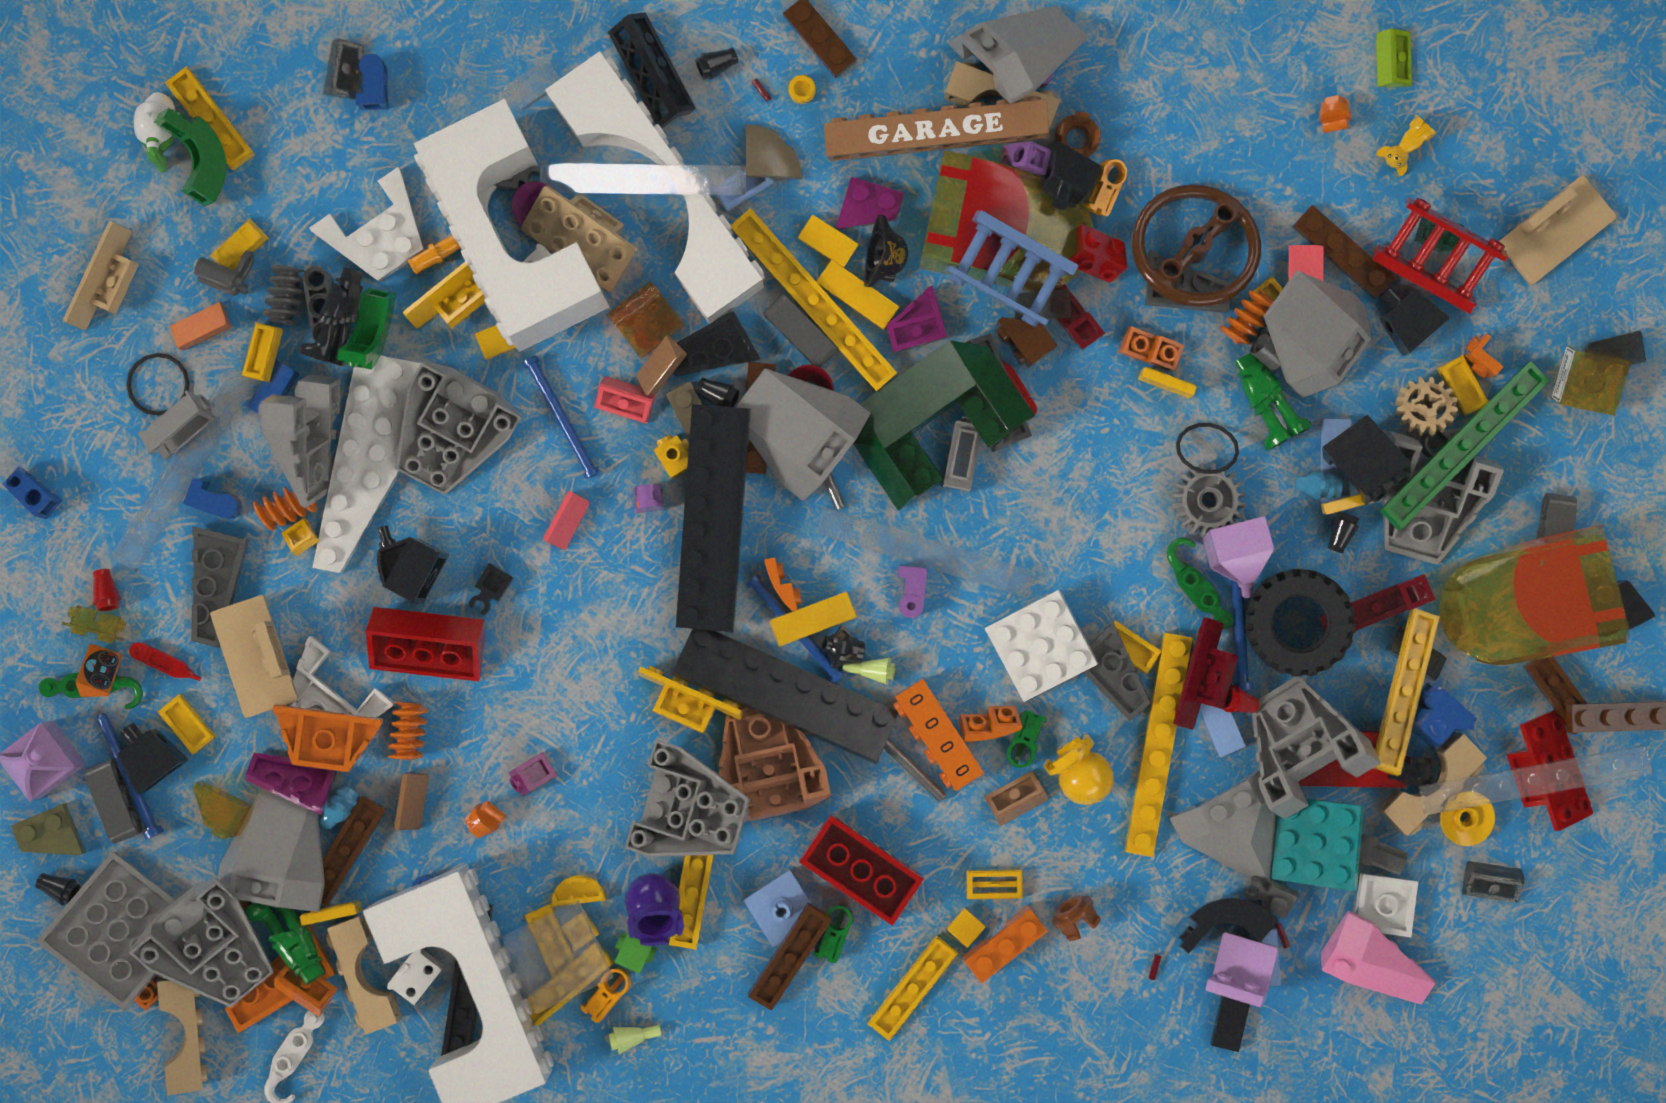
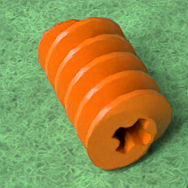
[1219,287,1274,347]
[253,487,317,531]
[387,701,429,760]

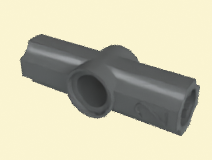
[1359,834,1408,875]

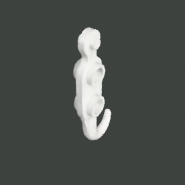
[264,1011,325,1103]

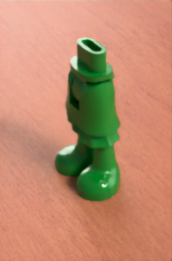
[1235,353,1313,451]
[245,903,325,985]

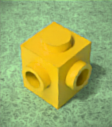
[653,434,689,480]

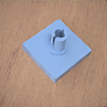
[743,869,813,947]

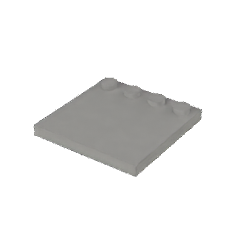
[35,851,176,1011]

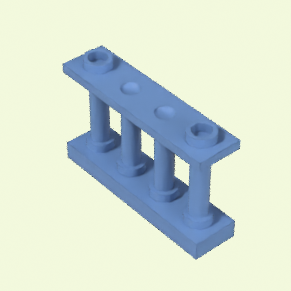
[944,210,1079,327]

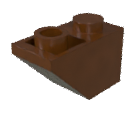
[996,317,1058,368]

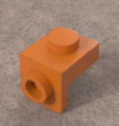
[1464,333,1504,378]

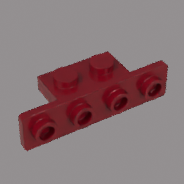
[1173,617,1238,730]

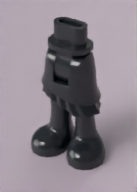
[298,267,363,367]

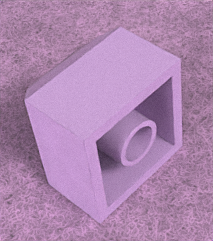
[1202,516,1274,598]
[0,721,86,801]

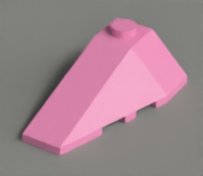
[1321,911,1436,1005]

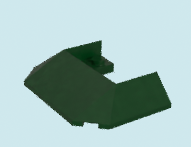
[853,340,1035,511]

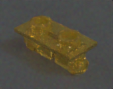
[62,605,126,644]

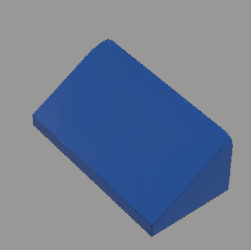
[247,359,300,413]

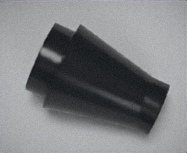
[695,47,739,80]
[696,378,740,407]
[1327,511,1360,554]
[35,873,81,906]

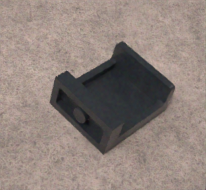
[1322,414,1411,505]

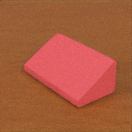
[1289,245,1324,281]
[594,376,656,424]
[543,491,590,550]

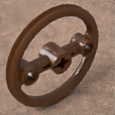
[1132,184,1261,307]

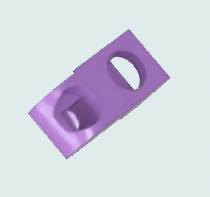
[999,142,1051,175]
[633,484,665,513]
[898,566,927,618]

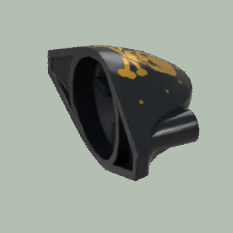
[864,214,909,287]

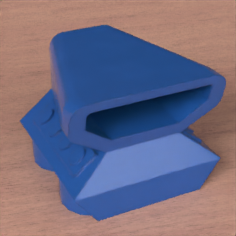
[1412,683,1477,750]

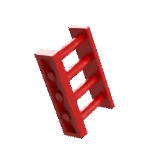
[1372,197,1508,314]

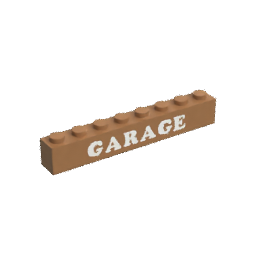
[824,96,1050,162]

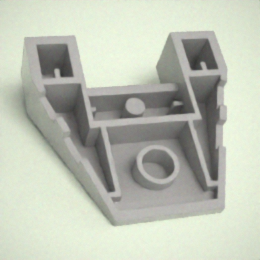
[258,374,341,507]
[1382,431,1504,565]
[1252,677,1381,819]

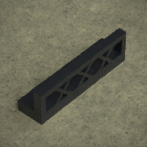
[608,12,696,128]

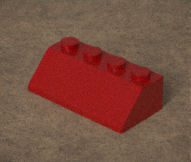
[366,607,485,682]

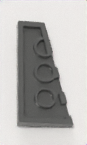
[191,526,249,648]

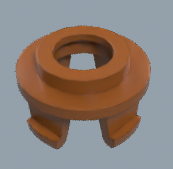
[1054,111,1101,158]
[1052,896,1101,941]

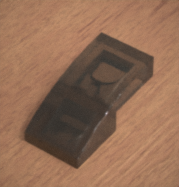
[1015,289,1071,320]

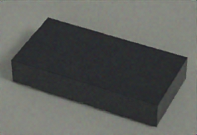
[1210,995,1250,1052]

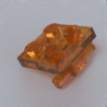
[607,281,685,359]

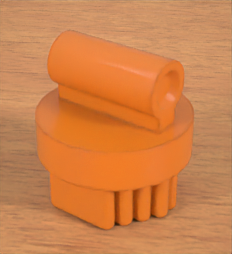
[1319,95,1351,133]
[465,801,506,838]

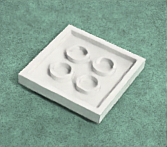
[985,590,1098,702]

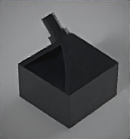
[377,525,450,603]

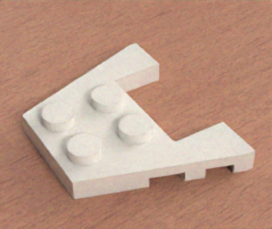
[309,167,425,282]
[285,636,396,718]

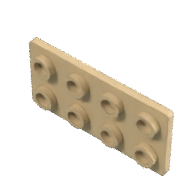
[1499,175,1617,285]
[521,185,637,292]
[210,595,298,718]

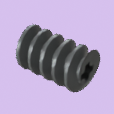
[263,265,305,326]

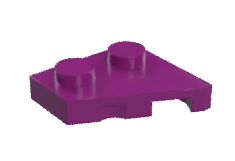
[886,286,947,353]

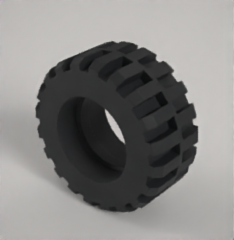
[1245,569,1356,677]

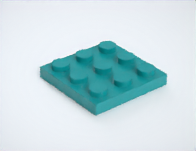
[1271,798,1364,891]

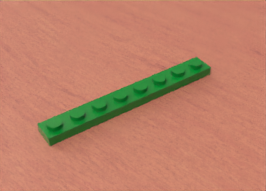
[1379,361,1550,530]

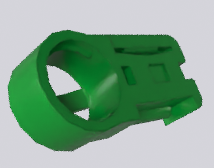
[1006,710,1047,768]
[814,903,854,963]

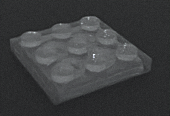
[502,900,613,1014]

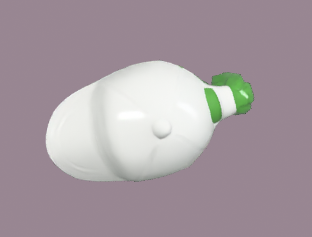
[134,92,175,173]

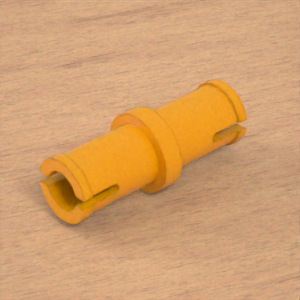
[407,235,461,275]

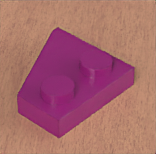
[836,177,904,230]

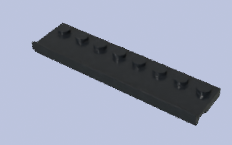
[676,404,751,633]
[671,629,898,764]

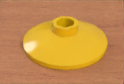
[1440,791,1495,846]

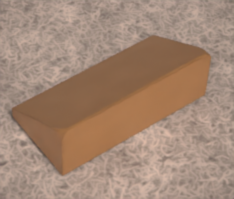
[636,335,687,396]
[984,770,1048,826]
[394,772,429,830]

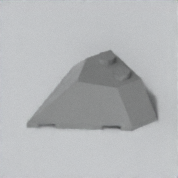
[1169,768,1277,886]

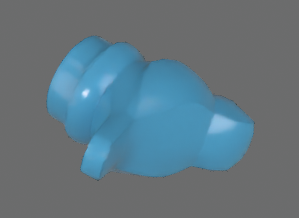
[1295,472,1343,500]
[319,785,360,830]

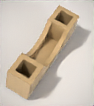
[944,61,1060,130]
[1377,732,1487,836]
[326,913,402,1035]
[156,978,207,1096]

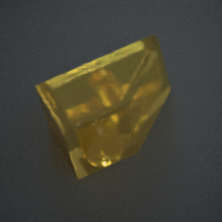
[193,781,251,839]

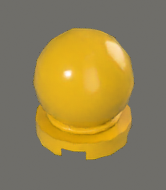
[1043,733,1114,805]

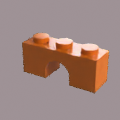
[962,905,1048,984]

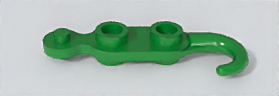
[1167,537,1234,629]
[39,673,143,710]

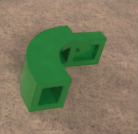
[154,108,226,207]
[337,288,396,370]

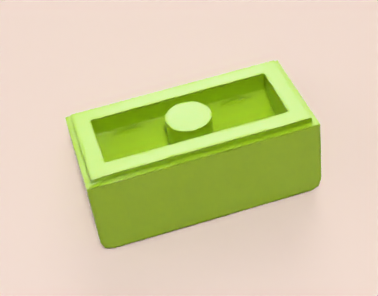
[1376,28,1412,87]

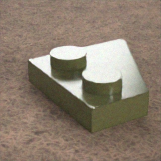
[11,803,86,855]

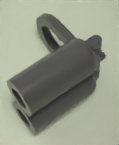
[194,250,254,296]

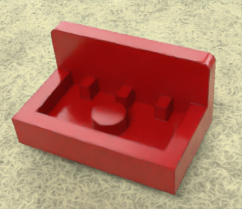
[1068,224,1128,283]

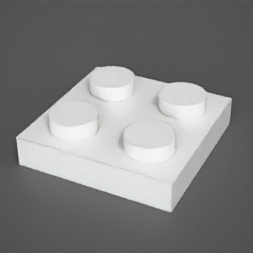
[1355,873,1418,937]

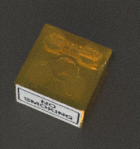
[1551,345,1631,416]

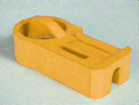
[1083,159,1127,216]
[580,967,632,1023]

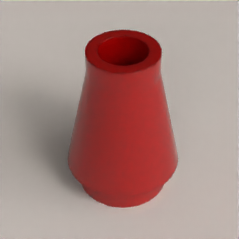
[93,569,122,612]
[1223,685,1259,713]

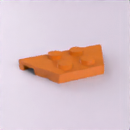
[273,704,384,772]

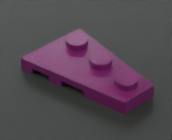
[246,753,337,815]

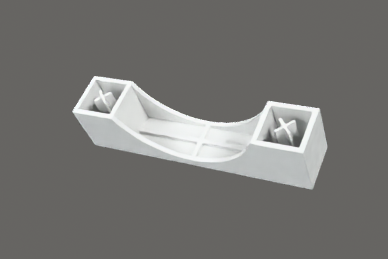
[545,51,765,324]

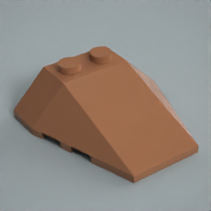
[719,705,831,821]

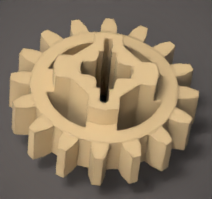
[1395,377,1458,437]

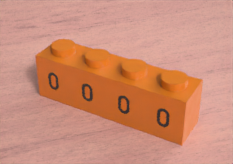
[893,678,984,791]

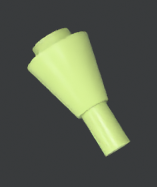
[843,657,895,685]
[608,1025,661,1055]

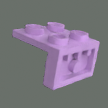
[1206,932,1279,1008]

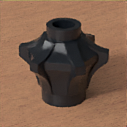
[822,625,865,669]

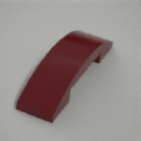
[1016,256,1105,351]
[1319,574,1436,633]

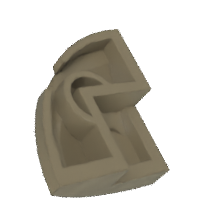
[746,124,802,180]

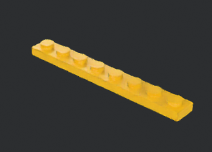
[731,208,897,392]
[1124,633,1193,857]

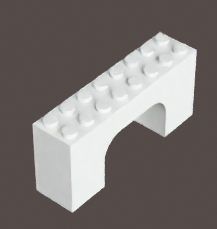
[413,99,609,352]
[363,864,554,1103]

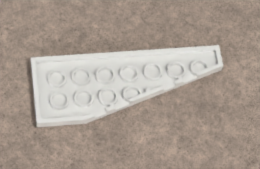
[312,356,421,573]

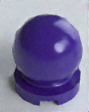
[625,872,684,946]

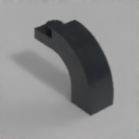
[1178,898,1279,954]

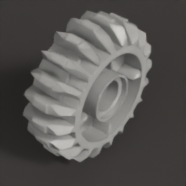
[1170,463,1246,538]

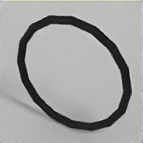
[126,353,190,416]
[1176,423,1239,474]

